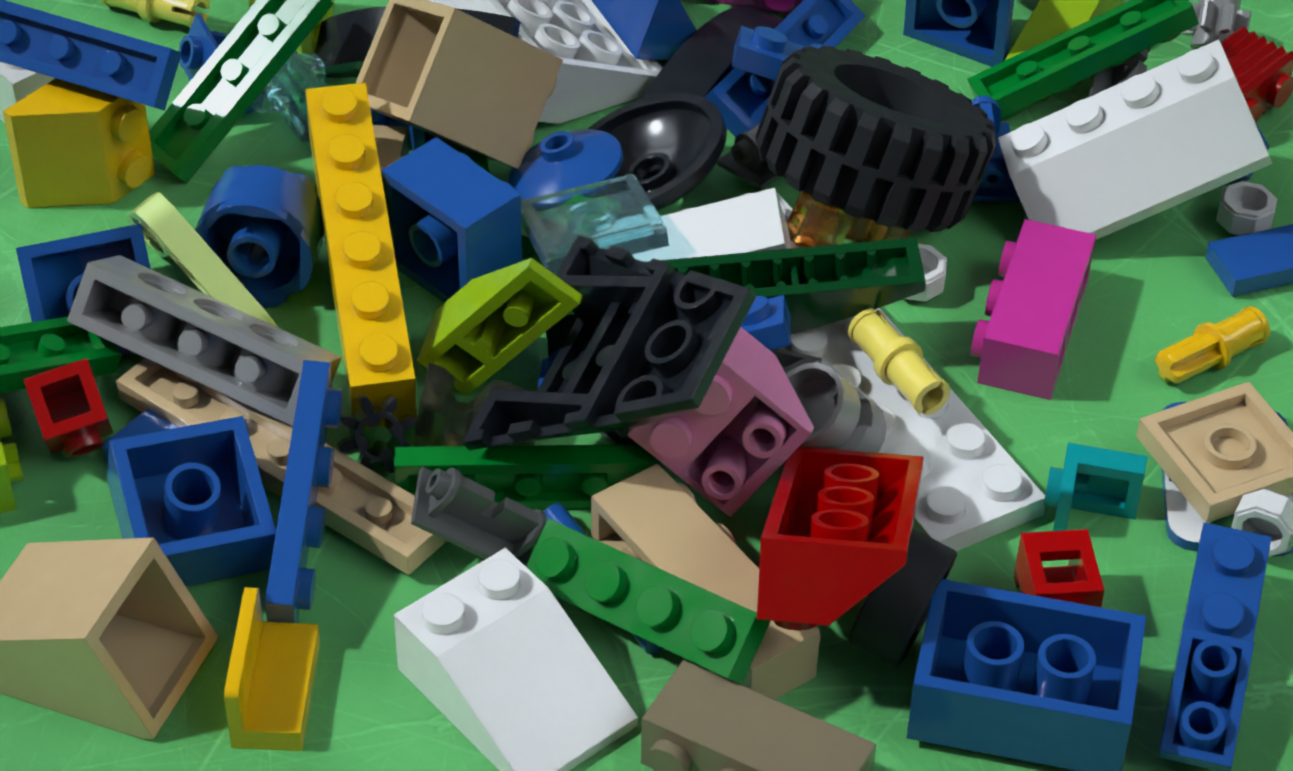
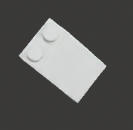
[394,548,638,771]

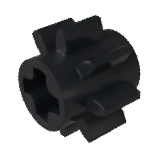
[337,394,417,474]

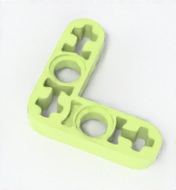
[126,192,278,327]

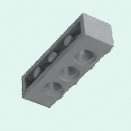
[67,255,342,426]

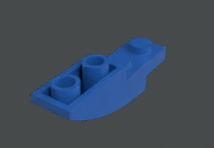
[1158,522,1272,771]

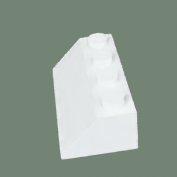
[998,39,1273,240]

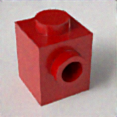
[23,358,114,458]

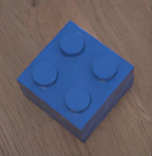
[381,137,522,303]
[107,416,276,587]

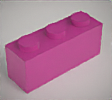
[970,219,1096,400]

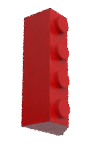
[757,446,924,631]

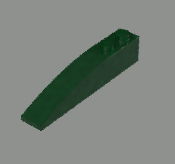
[546,237,926,356]

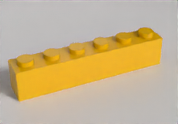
[305,82,417,429]

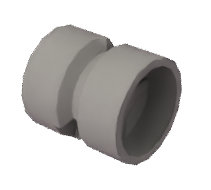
[786,362,887,453]

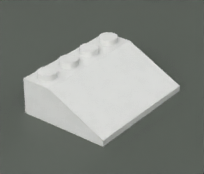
[428,0,663,124]

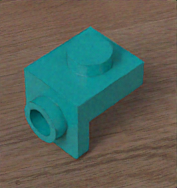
[1044,442,1147,531]

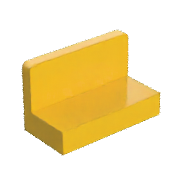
[224,587,320,751]

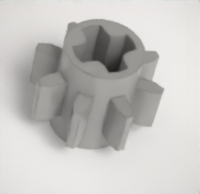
[1181,0,1252,50]

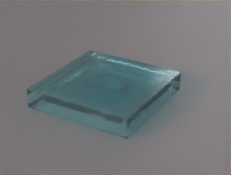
[521,174,669,274]

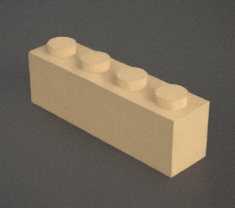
[591,463,821,700]

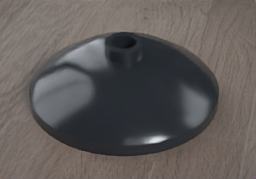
[588,93,727,220]

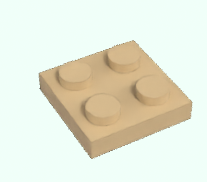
[1136,382,1293,523]

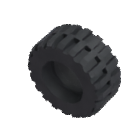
[755,46,997,232]

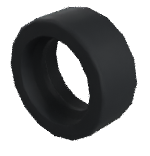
[849,528,957,667]

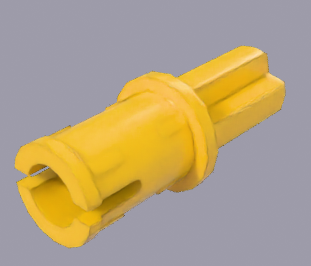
[1155,306,1270,384]

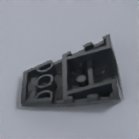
[462,235,756,451]

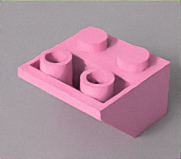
[627,327,814,517]

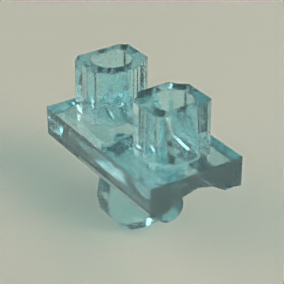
[251,51,341,142]

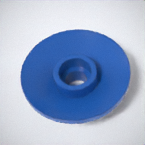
[509,129,624,207]

